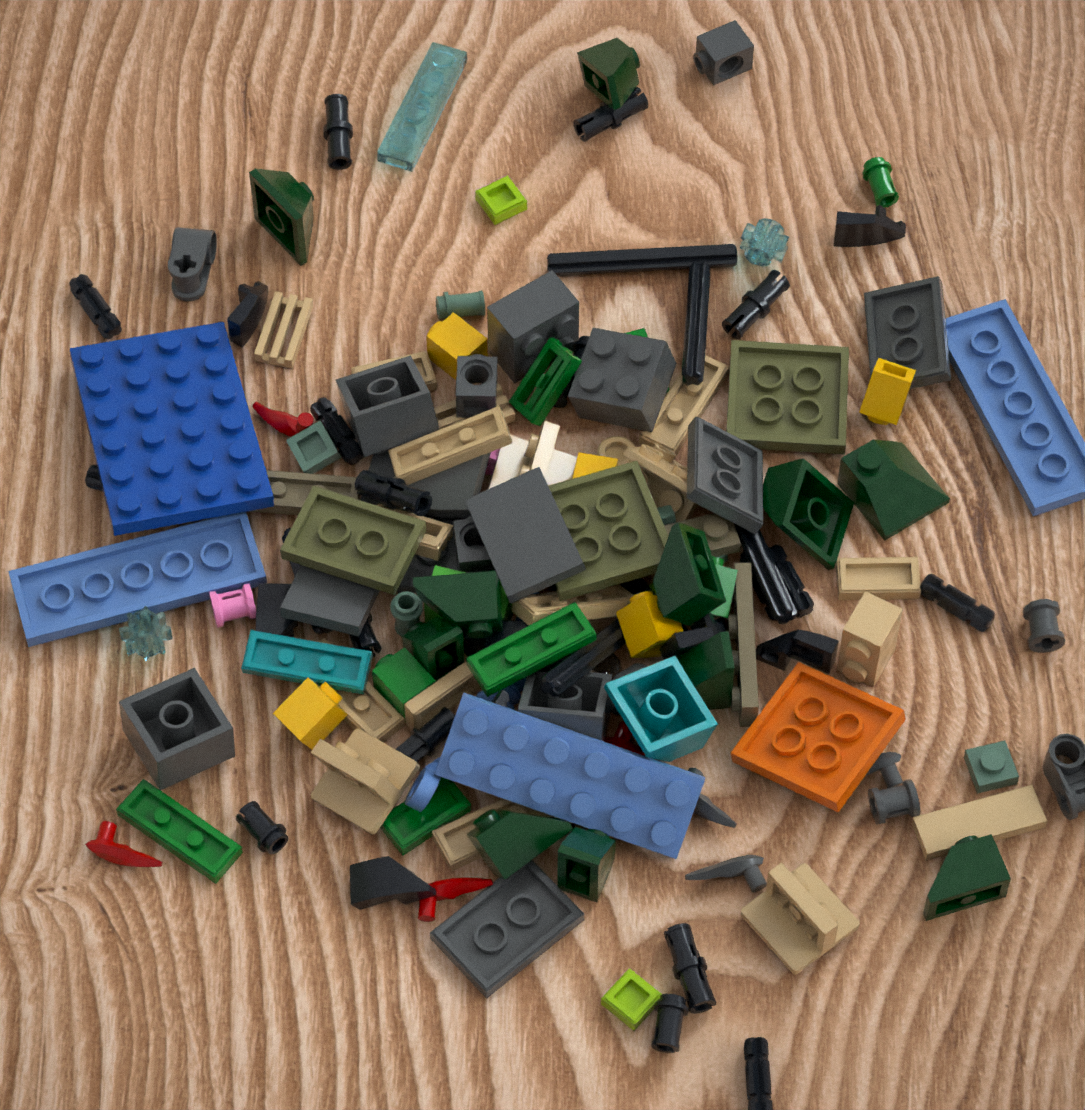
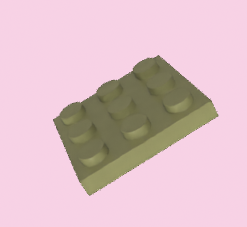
[726,340,849,455]
[548,461,668,601]

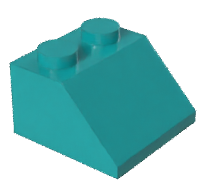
[604,656,718,762]

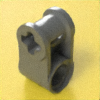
[168,227,217,302]
[1043,733,1085,821]

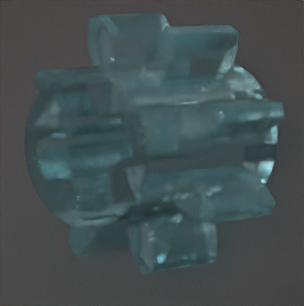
[740,218,789,267]
[119,606,173,661]

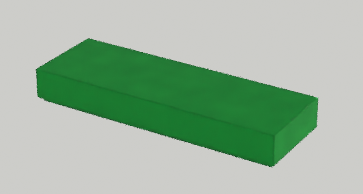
[466,602,597,697]
[116,779,243,884]

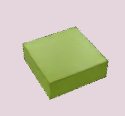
[475,175,527,225]
[601,968,662,1031]

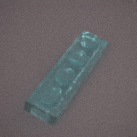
[377,42,467,172]

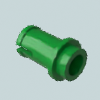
[862,157,899,208]

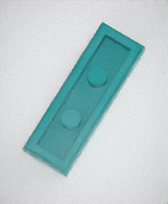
[241,630,373,695]

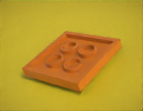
[730,662,906,812]

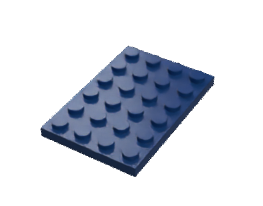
[69,322,274,536]

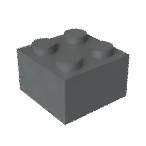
[487,270,579,384]
[568,328,677,432]
[336,355,440,457]
[119,668,235,791]
[518,668,612,742]

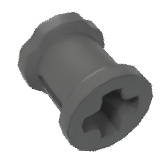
[1023,599,1065,653]
[868,779,920,825]

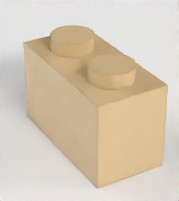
[837,591,903,687]

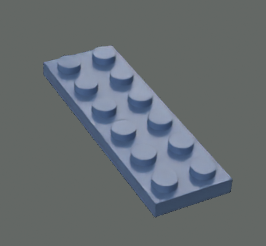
[946,299,1085,516]
[8,512,267,647]
[435,692,705,859]

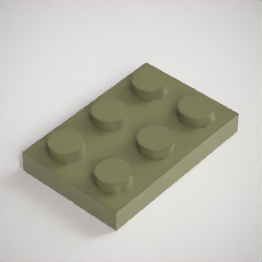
[280,485,427,595]

